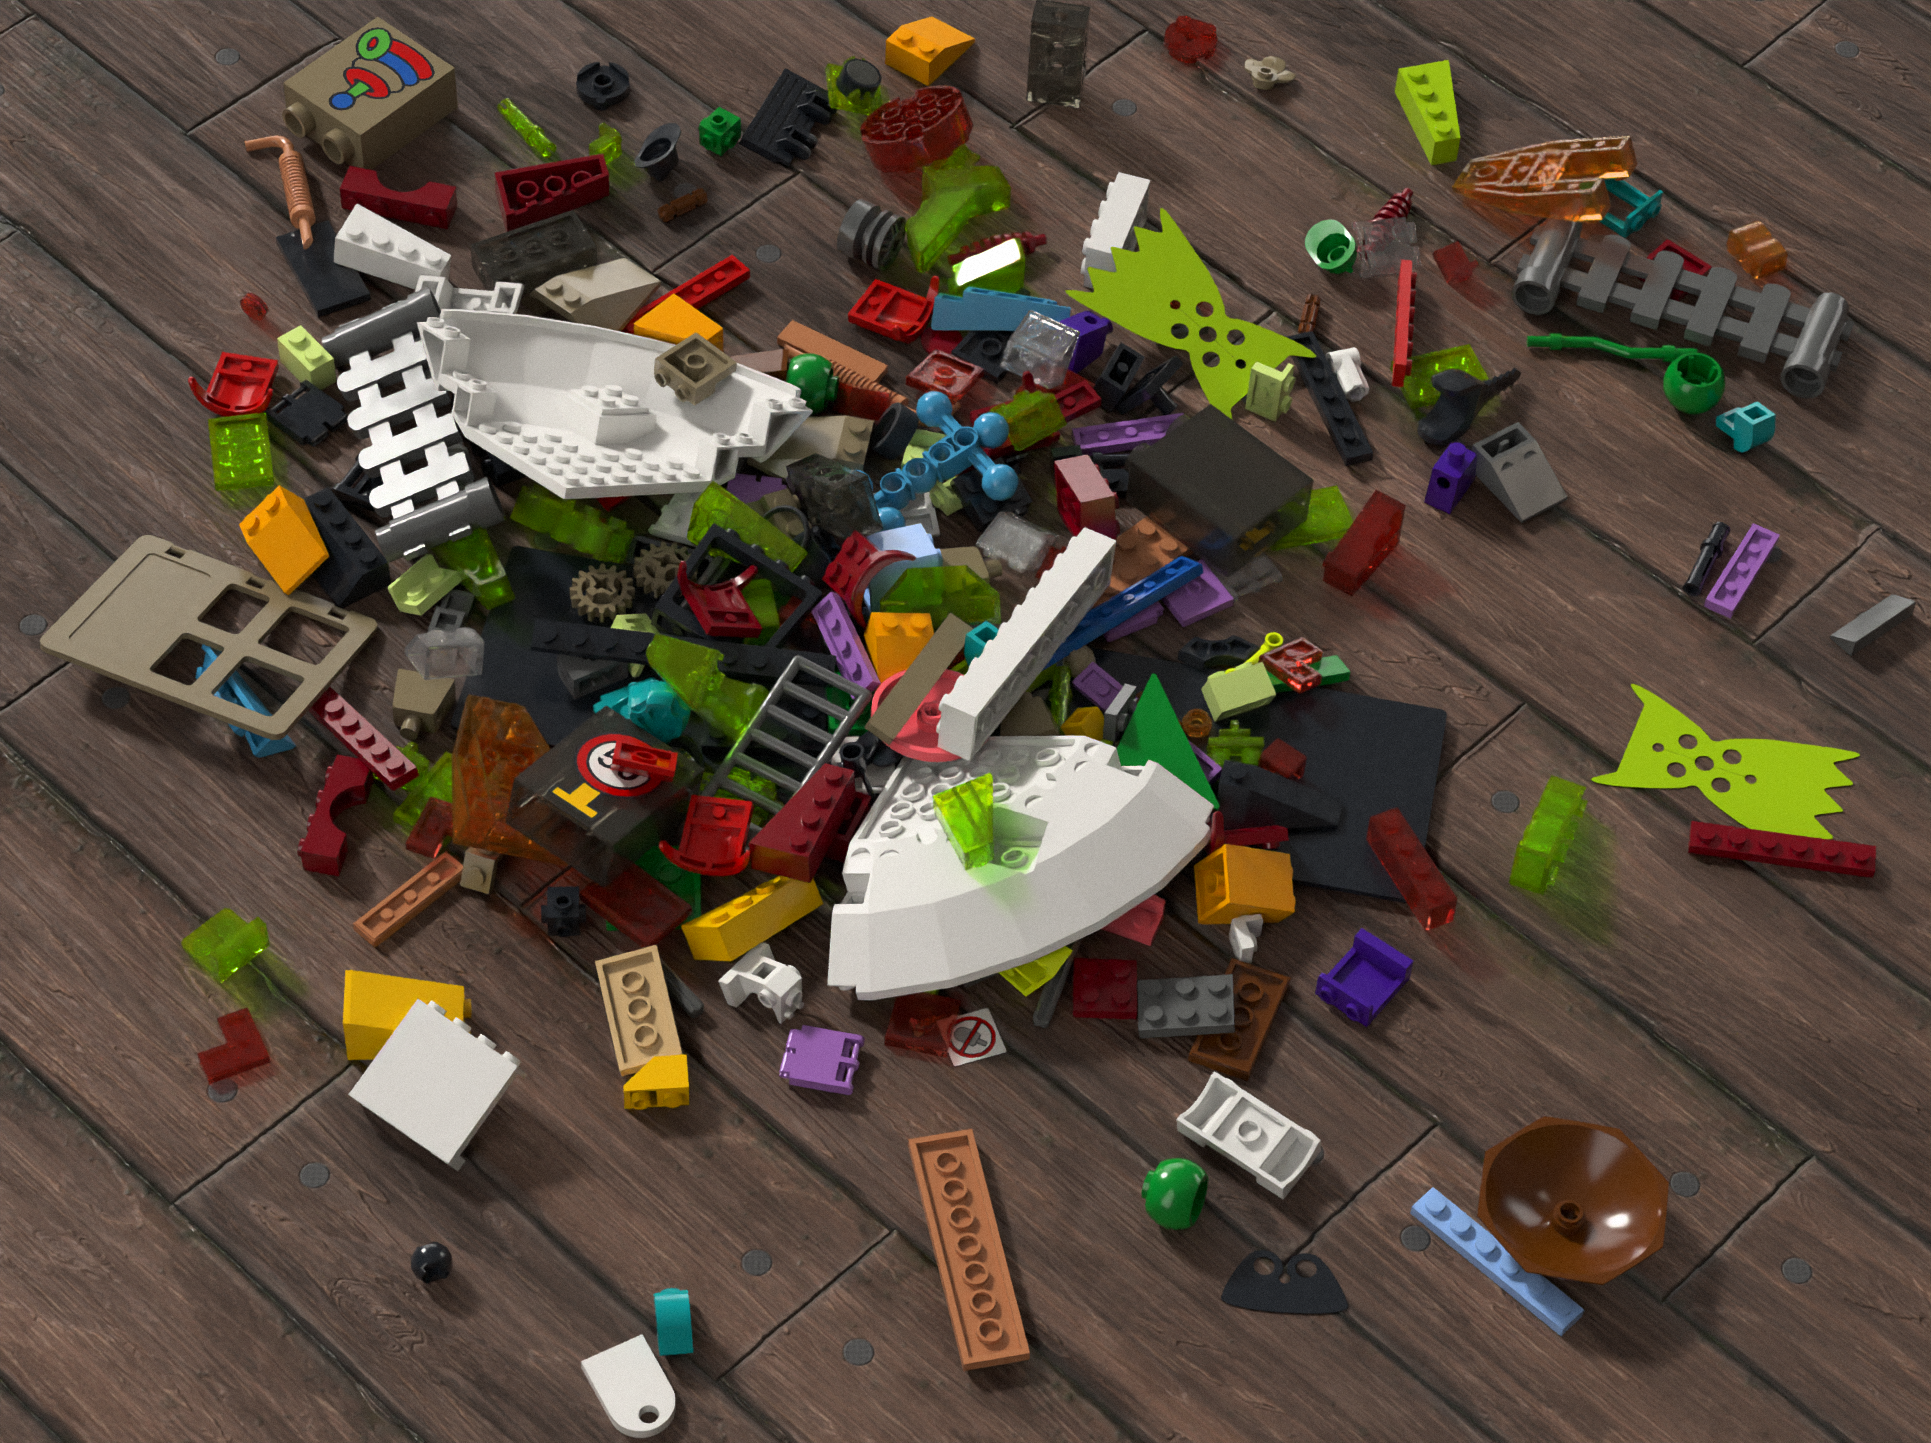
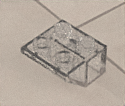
[1000,310,1080,389]
[976,511,1060,573]

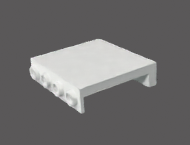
[348,999,527,1171]

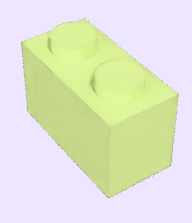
[277,325,337,390]
[1201,662,1276,722]

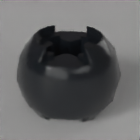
[411,1241,453,1284]

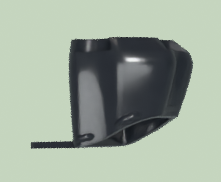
[773,526,841,597]

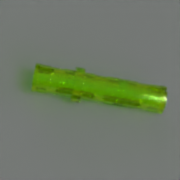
[497,98,556,158]
[1048,666,1072,736]

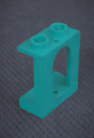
[1574,159,1663,238]

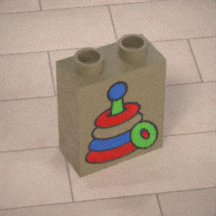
[282,17,458,170]

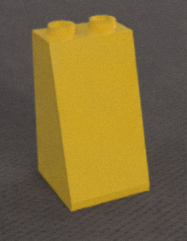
[343,970,472,1060]

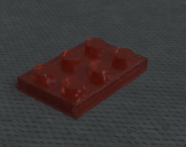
[579,855,692,948]

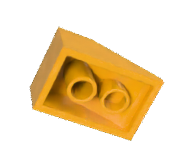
[885,16,975,86]
[239,485,329,595]
[864,612,934,692]

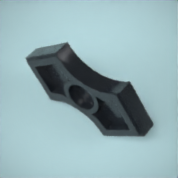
[1177,635,1260,671]

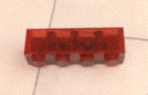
[1366,807,1458,931]

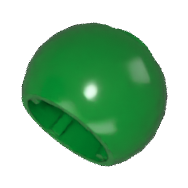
[1663,352,1726,414]
[786,353,839,416]
[1141,1158,1209,1230]

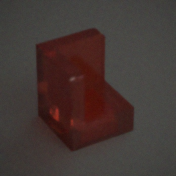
[1258,738,1307,778]

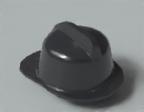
[634,123,681,181]

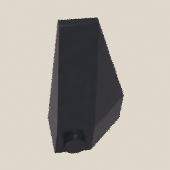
[1217,760,1343,831]

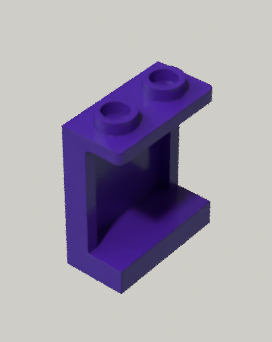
[1315,928,1413,1027]

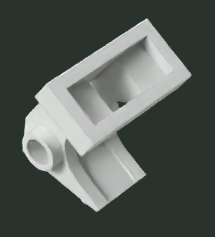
[718,942,804,1024]

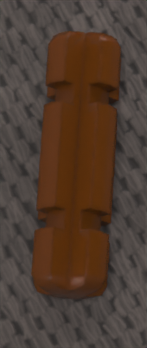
[657,188,708,222]
[1298,294,1321,334]

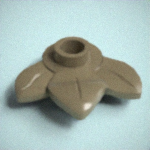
[1244,56,1296,90]

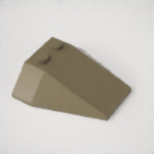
[521,258,661,332]
[747,414,876,508]

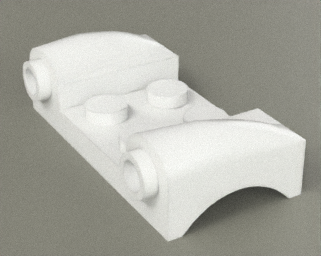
[1176,1071,1321,1199]

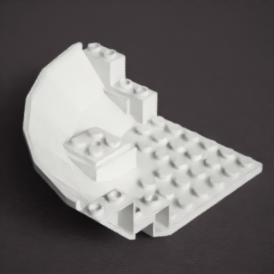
[417,309,813,499]
[827,736,1214,1000]

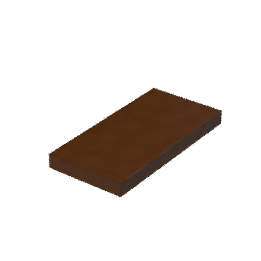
[1188,958,1291,1081]

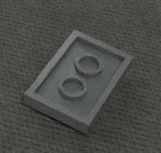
[1138,974,1235,1038]

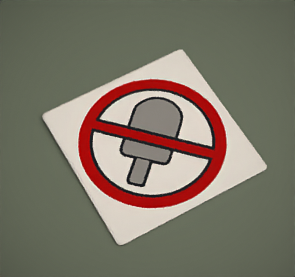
[936,1008,1007,1066]

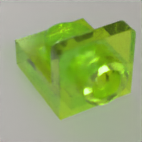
[589,122,622,165]

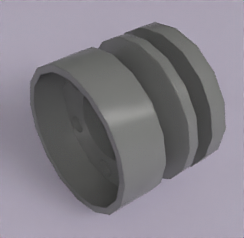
[837,199,907,271]

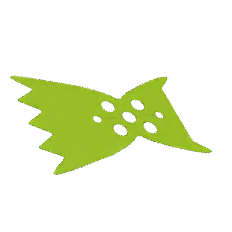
[1066,208,1316,433]
[1591,684,1860,839]

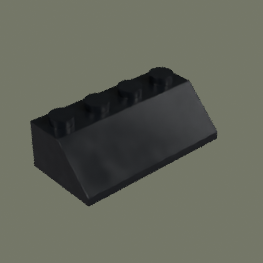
[304,487,391,609]

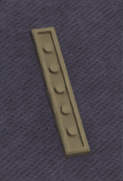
[864,613,973,745]

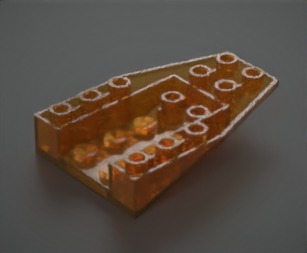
[452,694,582,866]

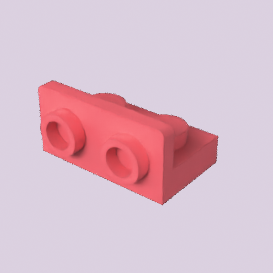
[1102,894,1166,946]

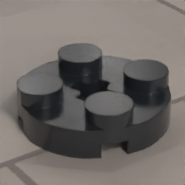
[576,62,630,111]

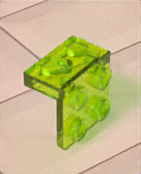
[989,390,1067,451]
[181,908,270,983]

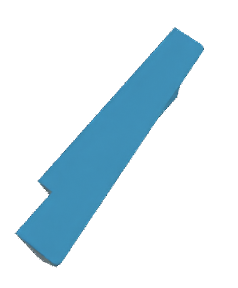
[931,286,1071,331]
[195,644,296,758]

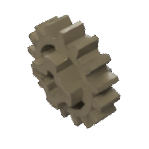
[633,541,698,599]
[570,564,635,623]

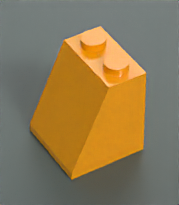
[634,294,723,352]
[1194,844,1296,924]

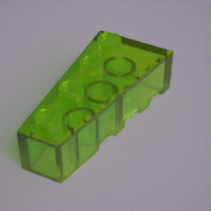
[510,483,635,563]
[431,528,515,610]
[1509,775,1588,896]

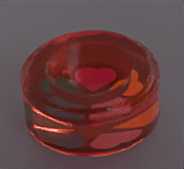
[240,293,269,320]

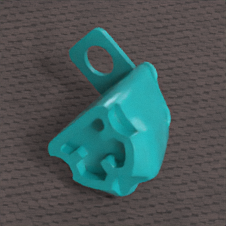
[610,680,691,748]

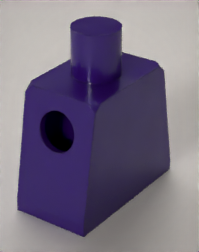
[1051,310,1113,377]
[1424,442,1477,514]

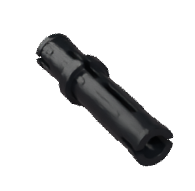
[1683,522,1731,597]

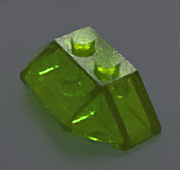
[905,184,979,273]
[879,565,1001,627]

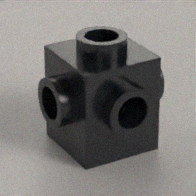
[541,886,586,937]

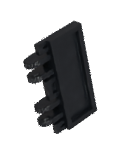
[739,68,839,166]

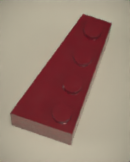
[494,153,609,236]
[749,763,856,883]

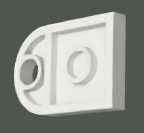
[581,1335,676,1438]

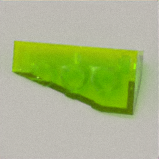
[686,480,808,572]

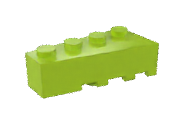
[1395,60,1460,165]

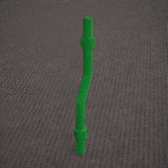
[1526,333,1697,362]

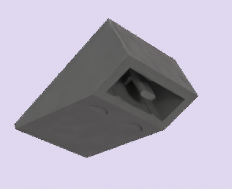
[1472,422,1568,523]

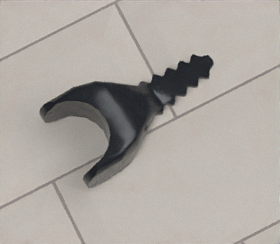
[1417,367,1521,446]

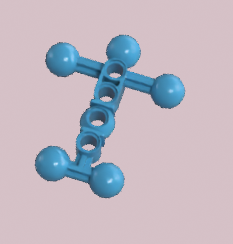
[837,391,1018,534]

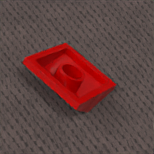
[610,740,678,783]

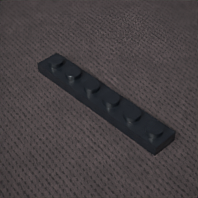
[1287,331,1373,466]

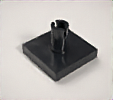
[1115,355,1183,416]

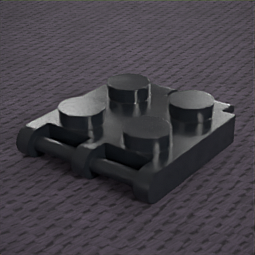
[263,380,348,447]

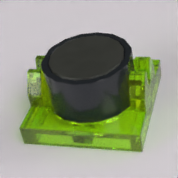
[825,56,884,118]

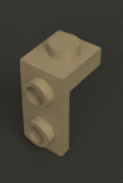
[460,831,516,894]

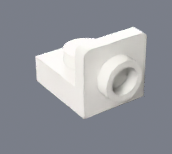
[1229,914,1263,964]

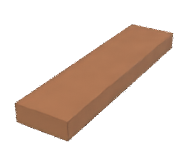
[777,320,888,383]
[353,851,463,948]

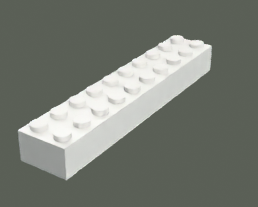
[936,527,1116,761]

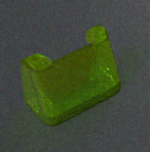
[646,633,769,741]

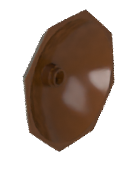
[1477,1116,1669,1285]

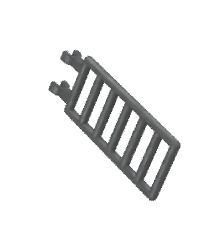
[700,655,872,858]

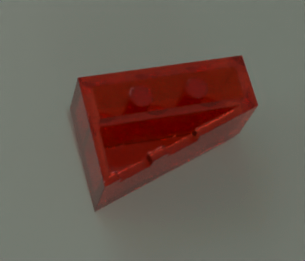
[1322,489,1406,597]

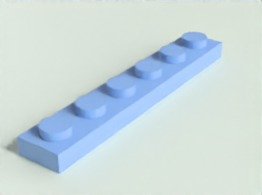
[1410,1187,1584,1336]

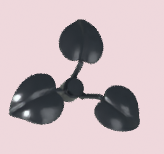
[776,731,902,805]

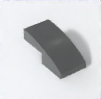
[428,589,476,640]

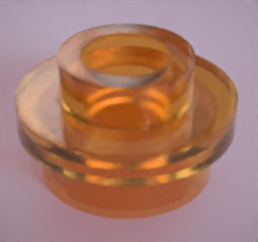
[1182,709,1212,738]

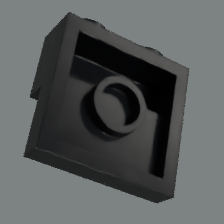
[950,457,1033,533]

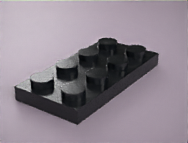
[701,698,826,758]

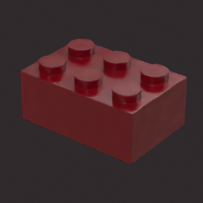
[1054,454,1120,547]

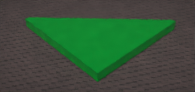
[1117,673,1220,813]

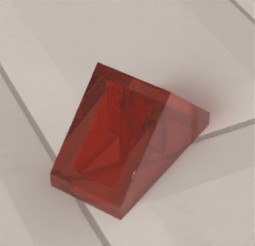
[833,381,892,421]

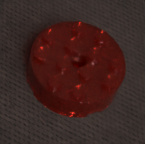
[860,85,973,174]

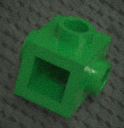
[698,107,741,156]

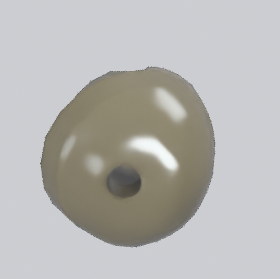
[1063,645,1096,678]

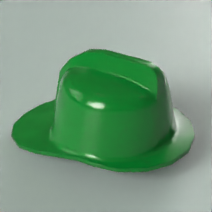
[1305,219,1357,274]

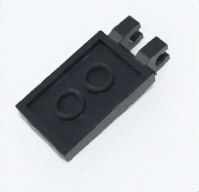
[951,287,1046,384]

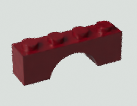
[339,166,457,229]
[297,754,375,877]

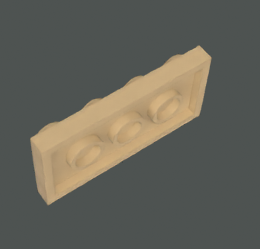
[595,945,683,1077]

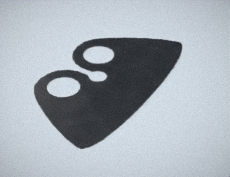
[1221,1250,1348,1314]

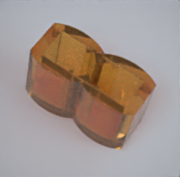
[1726,220,1788,279]

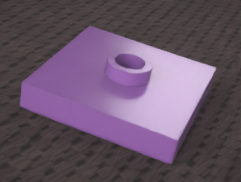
[1161,559,1234,627]

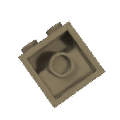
[654,333,737,406]
[731,488,812,559]

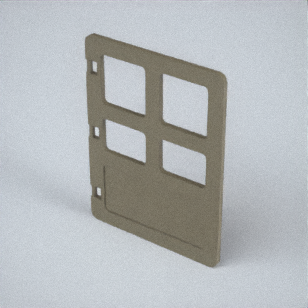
[40,535,377,740]

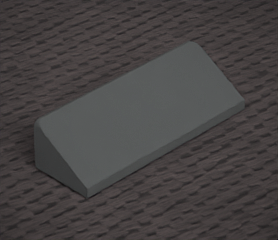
[1830,594,1916,656]

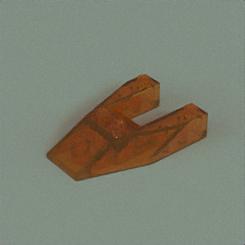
[1452,135,1638,223]

